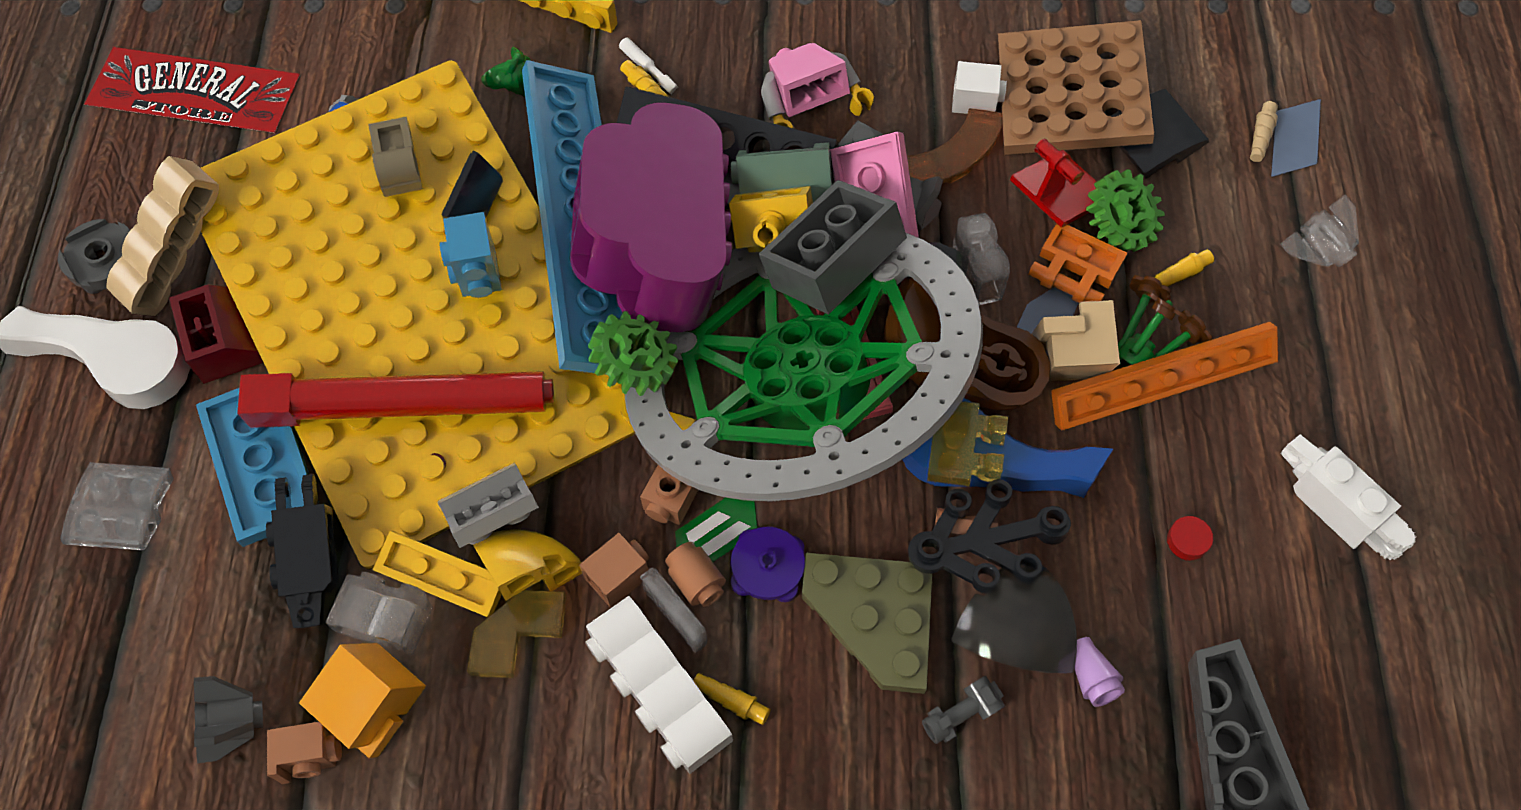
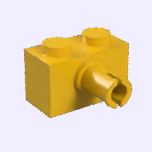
[729,186,813,252]

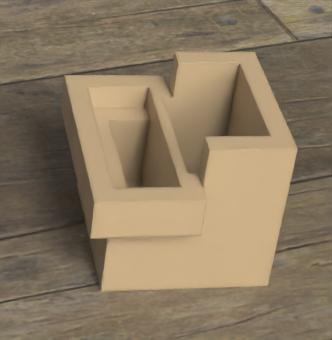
[1031,300,1120,381]

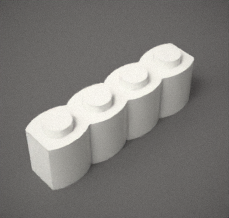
[585,596,733,774]

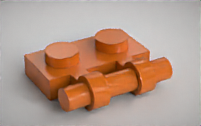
[1028,223,1128,303]

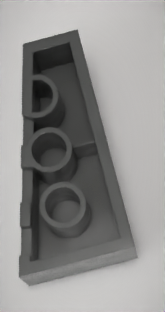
[1188,639,1309,810]

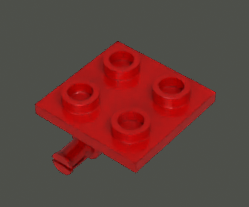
[1010,138,1096,228]

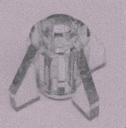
[1280,194,1359,267]

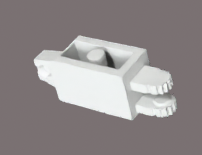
[1281,435,1416,560]

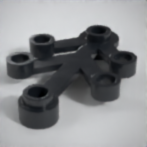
[908,479,1071,594]

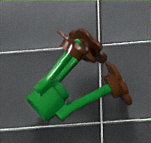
[1118,275,1212,367]

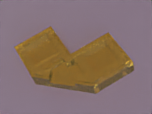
[467,590,566,678]

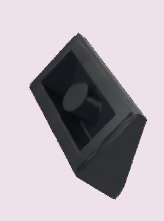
[441,151,503,219]

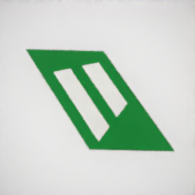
[675,497,757,562]

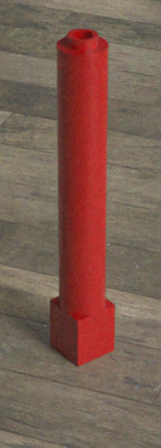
[237,371,554,428]

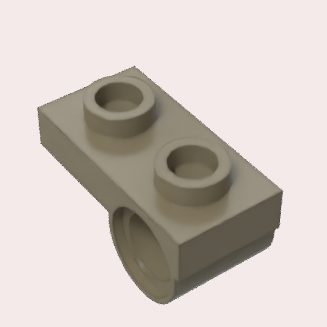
[368,117,423,197]

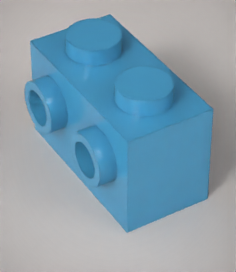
[440,212,502,298]

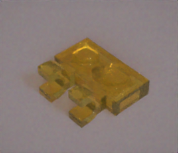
[927,402,1008,486]

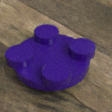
[731,527,805,602]

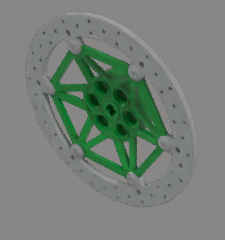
[625,232,983,501]

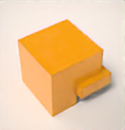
[299,643,426,758]

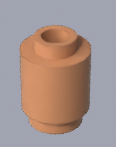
[665,542,726,607]

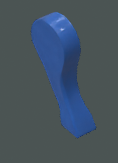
[902,398,1113,498]

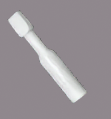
[619,37,678,94]

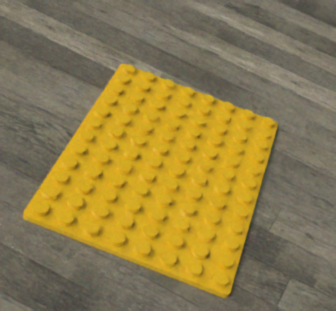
[201,60,636,569]

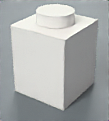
[952,61,1007,117]

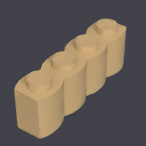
[107,156,219,316]

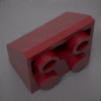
[169,284,264,384]

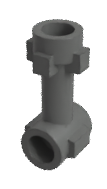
[922,675,1005,744]

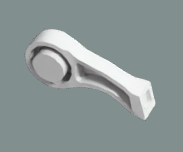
[0,306,190,409]

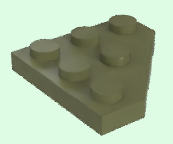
[802,553,932,694]

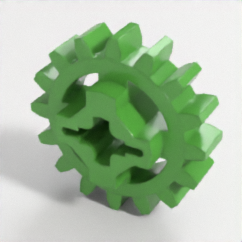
[1086,169,1165,252]
[588,311,678,396]

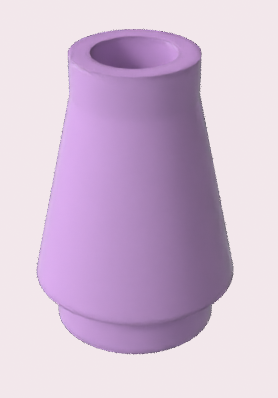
[1067,637,1125,707]

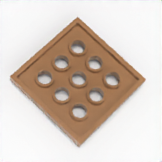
[998,20,1154,155]

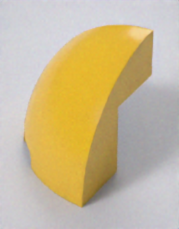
[473,529,582,601]

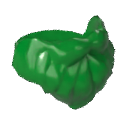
[481,47,531,97]

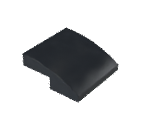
[1111,89,1209,179]

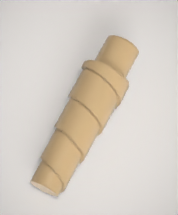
[1250,101,1278,162]

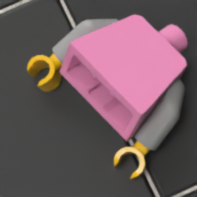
[761,43,874,128]

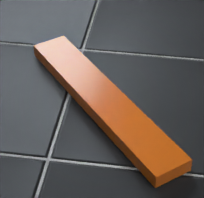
[1051,322,1278,431]

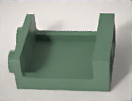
[731,142,833,203]

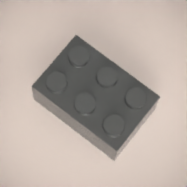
[759,180,907,315]

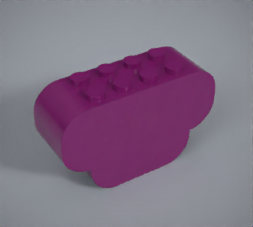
[570,103,732,332]

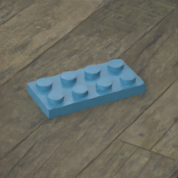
[196,388,319,547]

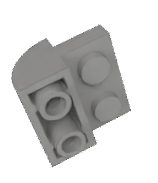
[437,462,539,548]

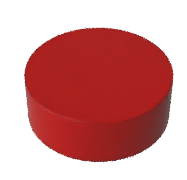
[1167,516,1213,561]

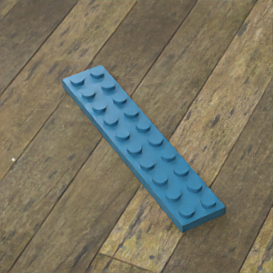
[522,60,623,373]

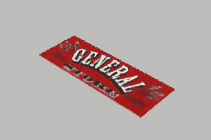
[84,47,300,133]

